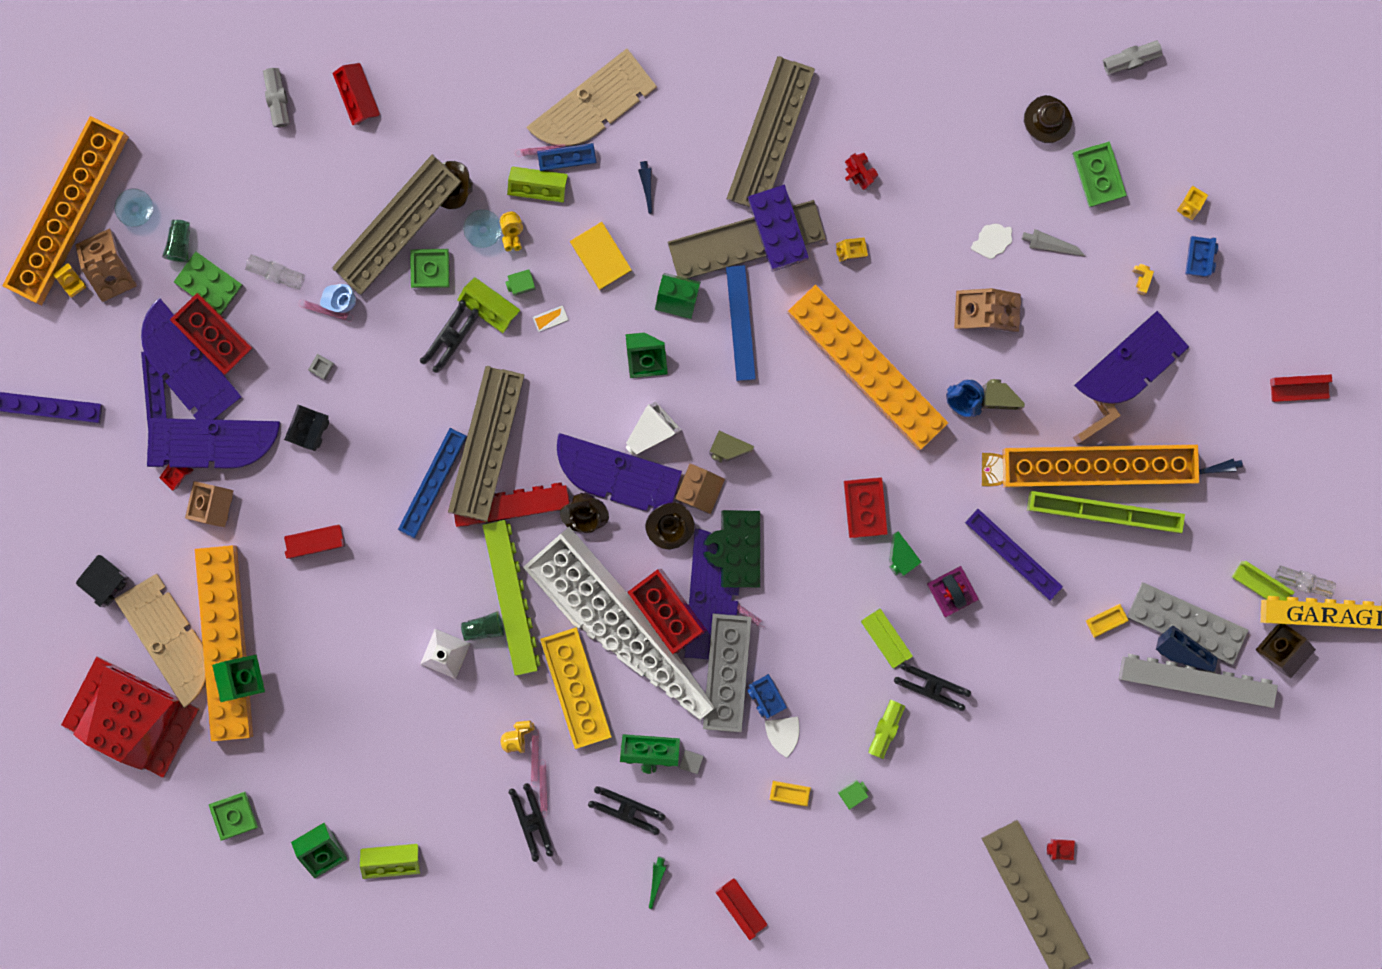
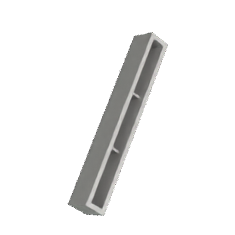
[1118,654,1278,708]

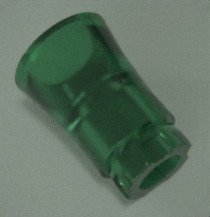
[162,219,190,262]
[461,611,504,641]

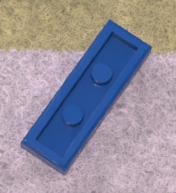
[537,143,597,171]

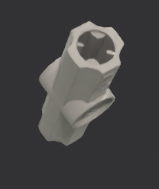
[1103,40,1163,75]
[263,68,290,128]

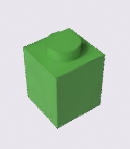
[505,269,536,296]
[838,779,869,810]

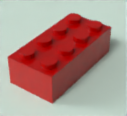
[170,293,254,375]
[628,569,707,654]

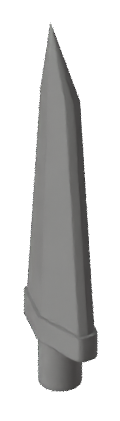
[1022,229,1085,256]

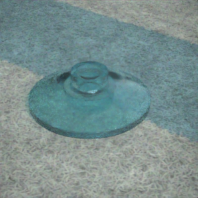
[115,189,153,227]
[463,210,502,248]

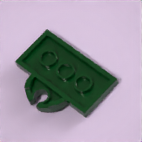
[703,510,760,588]

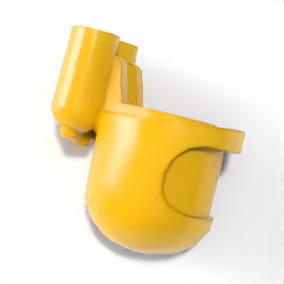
[499,211,523,252]
[500,720,535,753]

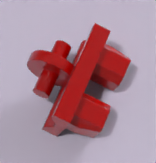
[845,153,878,190]

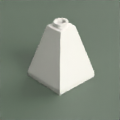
[626,402,682,455]
[421,629,471,679]

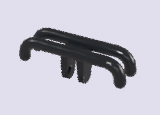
[420,300,479,373]
[894,662,972,711]
[508,783,554,862]
[588,786,666,835]

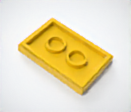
[570,222,632,291]

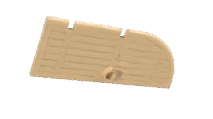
[526,49,657,146]
[114,574,206,708]

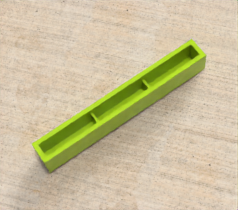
[1026,491,1185,534]
[483,520,541,676]

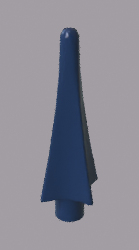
[638,161,653,214]
[1199,458,1243,474]

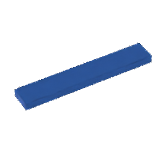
[726,265,756,381]
[398,428,467,538]

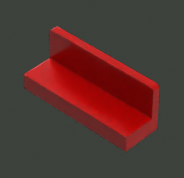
[332,63,380,125]
[1270,374,1332,402]
[284,525,345,559]
[716,878,767,941]

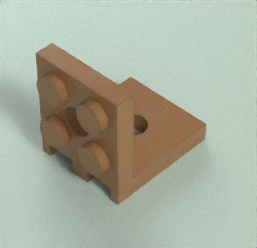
[75,228,137,302]
[954,288,1021,332]
[1073,400,1121,443]

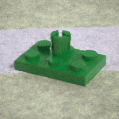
[620,734,680,774]

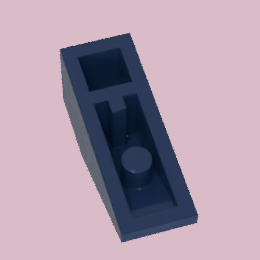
[1156,625,1218,672]

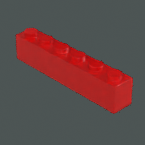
[454,482,570,527]

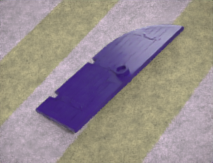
[141,297,242,420]
[1074,311,1189,404]
[147,418,280,469]
[557,433,682,511]
[684,528,740,660]

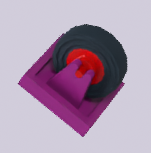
[927,566,979,618]

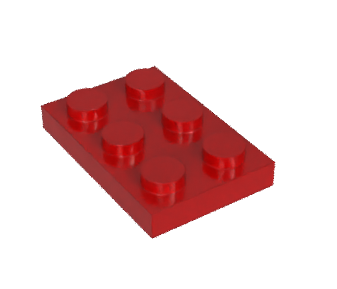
[843,477,888,538]

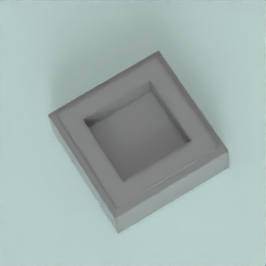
[308,354,334,380]
[679,750,703,774]

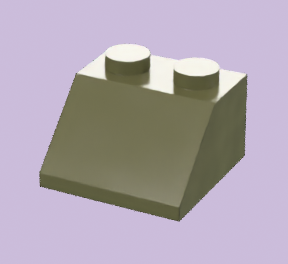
[982,379,1025,410]
[709,431,754,463]

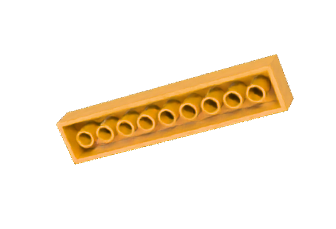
[2,116,129,306]
[787,284,948,451]
[1002,444,1199,488]
[194,545,253,742]

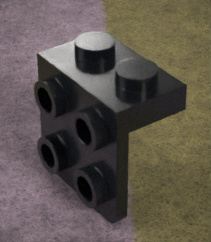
[284,405,329,451]
[76,555,129,607]

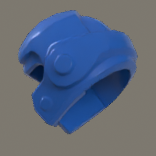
[946,379,985,417]

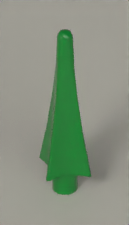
[649,856,667,909]

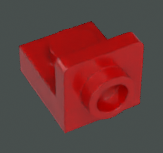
[159,465,194,491]
[1047,839,1075,860]

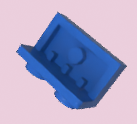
[1185,236,1219,278]
[747,674,787,719]

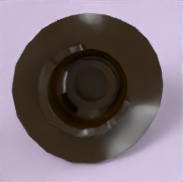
[1024,95,1073,143]
[441,161,473,209]
[560,493,609,533]
[645,502,695,550]

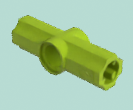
[868,699,905,759]

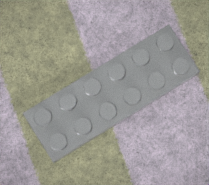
[1127,582,1248,665]
[703,613,751,732]

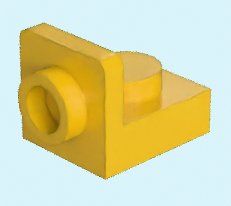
[1177,185,1208,220]
[836,237,868,262]
[53,263,86,298]
[1132,264,1154,295]

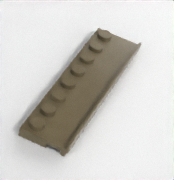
[726,56,815,207]
[332,154,462,295]
[668,200,825,279]
[448,366,525,522]
[981,820,1090,969]

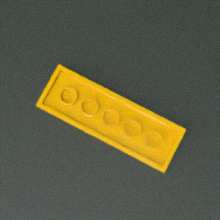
[540,627,612,749]

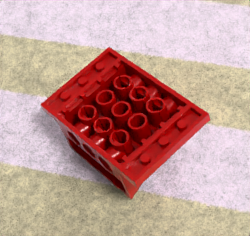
[61,656,200,778]

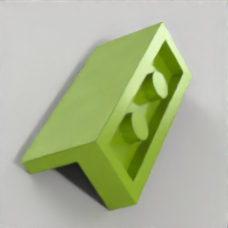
[507,166,568,203]
[457,277,520,333]
[1231,561,1295,601]
[861,608,913,668]
[360,844,420,879]

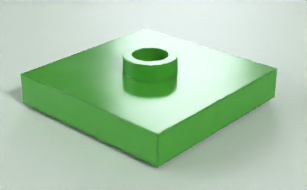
[410,249,450,288]
[208,791,258,841]

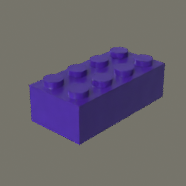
[748,184,809,272]

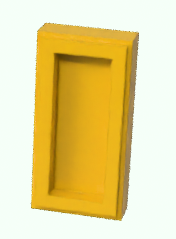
[1085,604,1129,638]
[769,780,811,806]

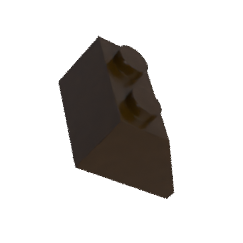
[1256,624,1316,679]

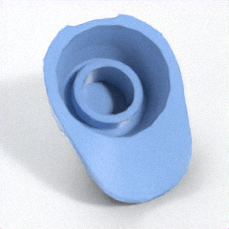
[320,284,356,313]

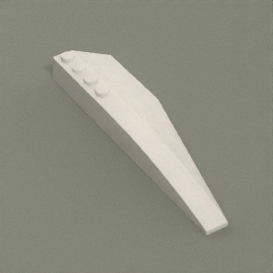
[523,527,714,719]

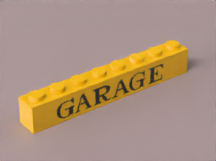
[1260,596,1382,629]

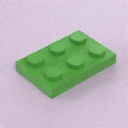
[1072,141,1127,208]
[174,251,243,315]

